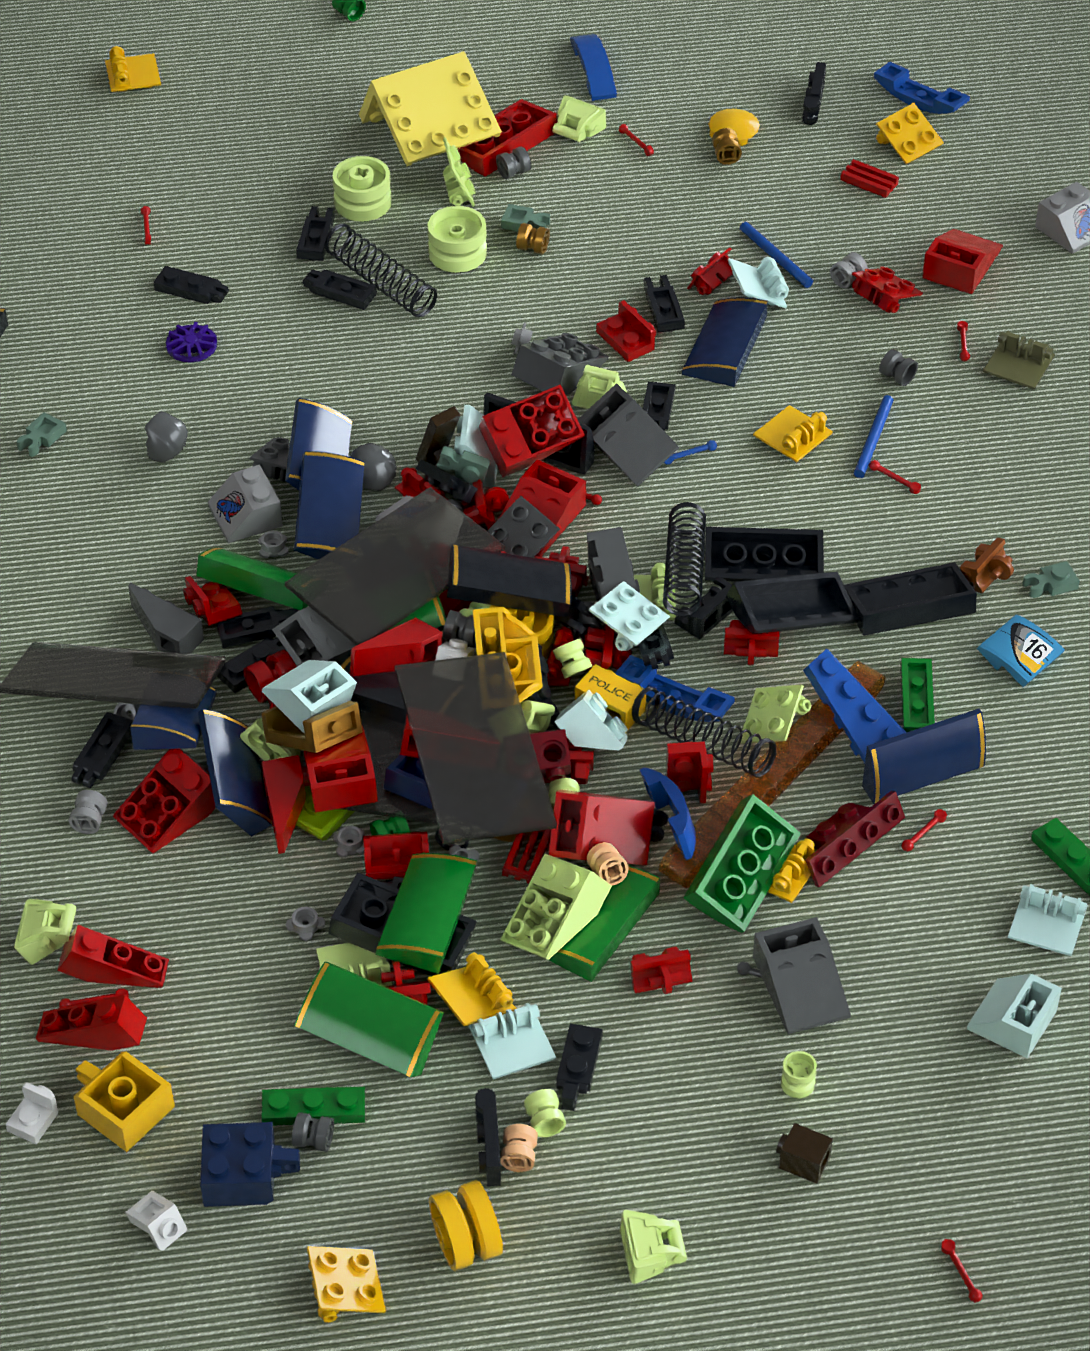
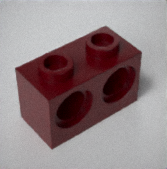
[503,729,571,784]

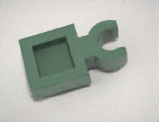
[501,204,550,232]
[17,412,67,457]
[437,446,491,484]
[1022,561,1080,598]

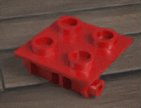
[852,267,923,313]

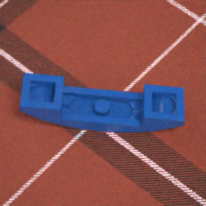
[570,34,617,101]
[874,62,970,114]
[615,655,735,722]
[639,767,696,860]

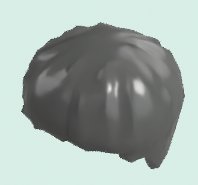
[145,411,188,462]
[350,443,397,491]

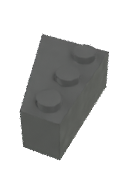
[587,527,640,636]

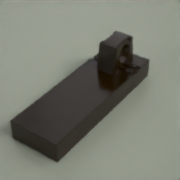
[415,406,460,471]

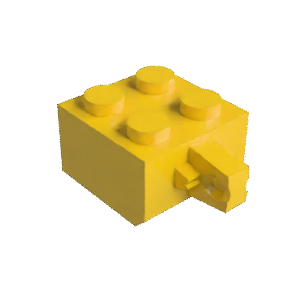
[74,1051,175,1152]

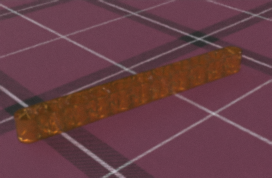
[659,661,886,889]

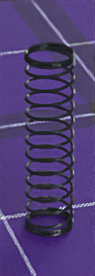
[324,223,437,318]
[663,502,706,616]
[632,687,776,778]

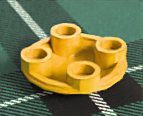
[708,108,760,146]

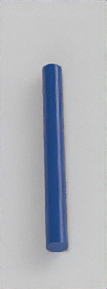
[740,222,813,288]
[854,395,894,478]

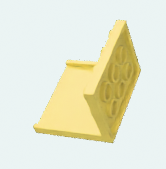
[359,51,502,167]

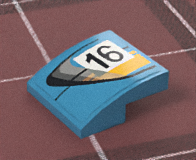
[977,614,1065,687]

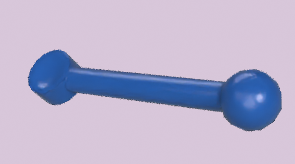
[664,440,717,465]

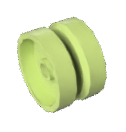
[333,156,391,221]
[427,206,487,273]

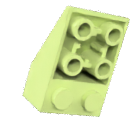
[500,854,612,960]

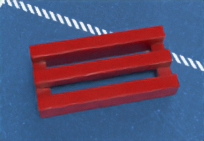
[840,159,899,198]
[502,818,552,884]

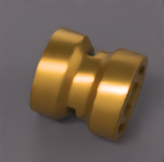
[712,128,742,165]
[516,223,550,254]

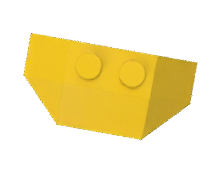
[473,607,543,711]

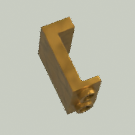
[261,701,363,753]

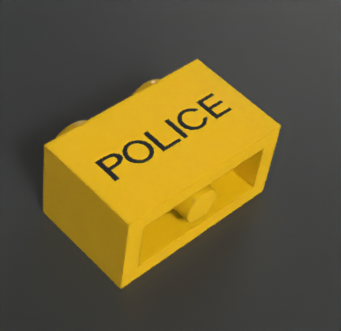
[575,664,646,733]

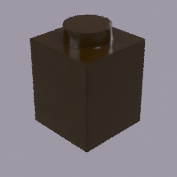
[776,1123,833,1184]

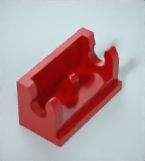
[363,832,429,880]

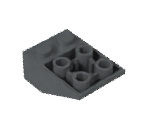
[511,333,609,395]
[578,383,679,487]
[272,587,386,666]
[753,917,851,1035]

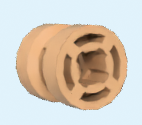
[587,842,628,886]
[500,1124,538,1172]

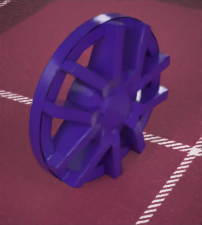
[166,322,217,362]

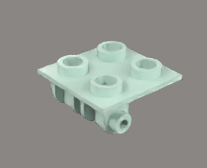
[728,257,789,308]
[588,581,670,651]
[1008,884,1088,956]
[469,1003,556,1080]

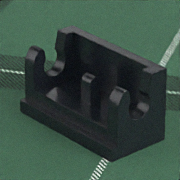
[674,577,733,640]

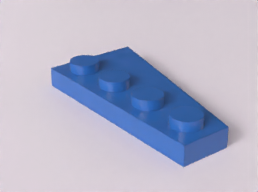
[803,649,906,763]

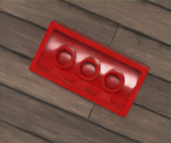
[457,99,557,177]

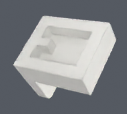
[5,1082,58,1144]
[125,1191,187,1251]

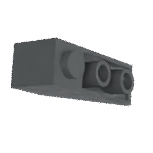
[128,583,204,662]

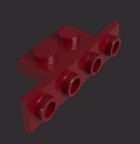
[805,790,906,887]

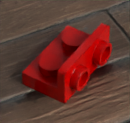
[596,300,656,362]
[183,576,242,626]
[665,741,714,803]

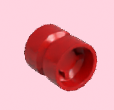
[243,650,297,703]

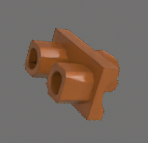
[960,538,1014,593]

